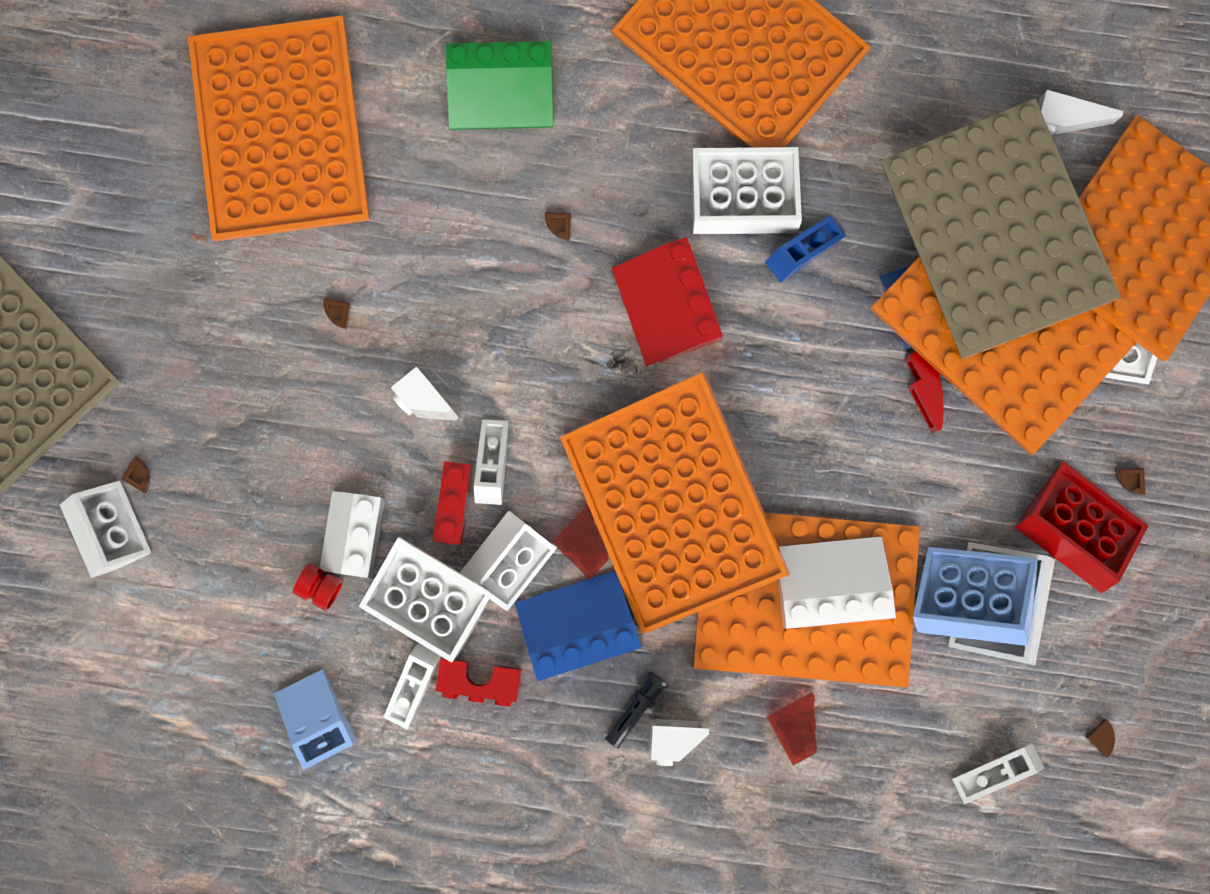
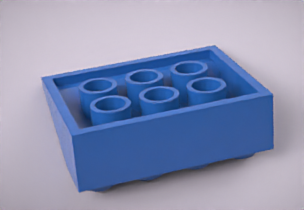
[515,571,641,682]

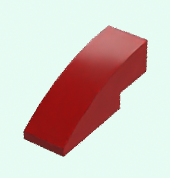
[904,352,944,433]

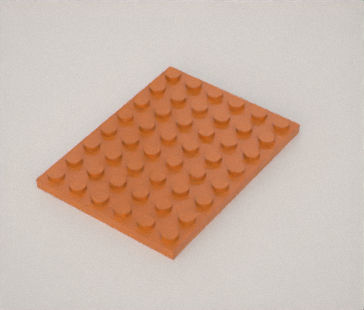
[611,0,871,148]
[188,15,370,242]
[1078,115,1210,362]
[870,257,1137,455]
[560,372,790,635]
[693,513,920,688]

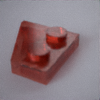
[551,505,609,580]
[766,692,817,766]

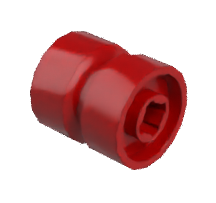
[292,563,343,611]

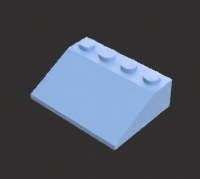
[913,547,1038,646]

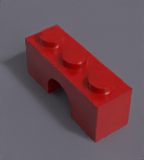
[433,461,474,546]
[435,658,522,707]

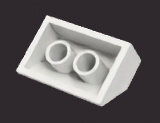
[391,367,459,421]
[60,481,151,578]
[320,491,385,578]
[460,511,557,611]
[649,718,709,766]

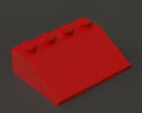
[612,237,723,367]
[1015,461,1148,594]

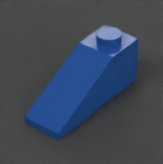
[765,215,846,283]

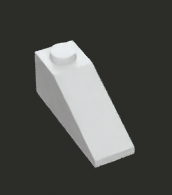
[1038,90,1123,135]
[474,419,509,505]
[383,643,442,729]
[952,743,1045,804]

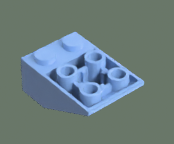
[274,669,358,770]

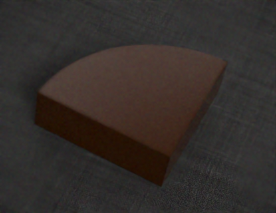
[545,212,571,241]
[323,299,351,330]
[121,456,150,493]
[1115,468,1146,495]
[1085,719,1115,758]

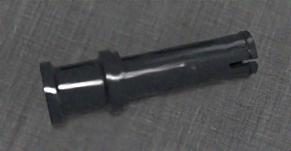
[605,671,669,749]

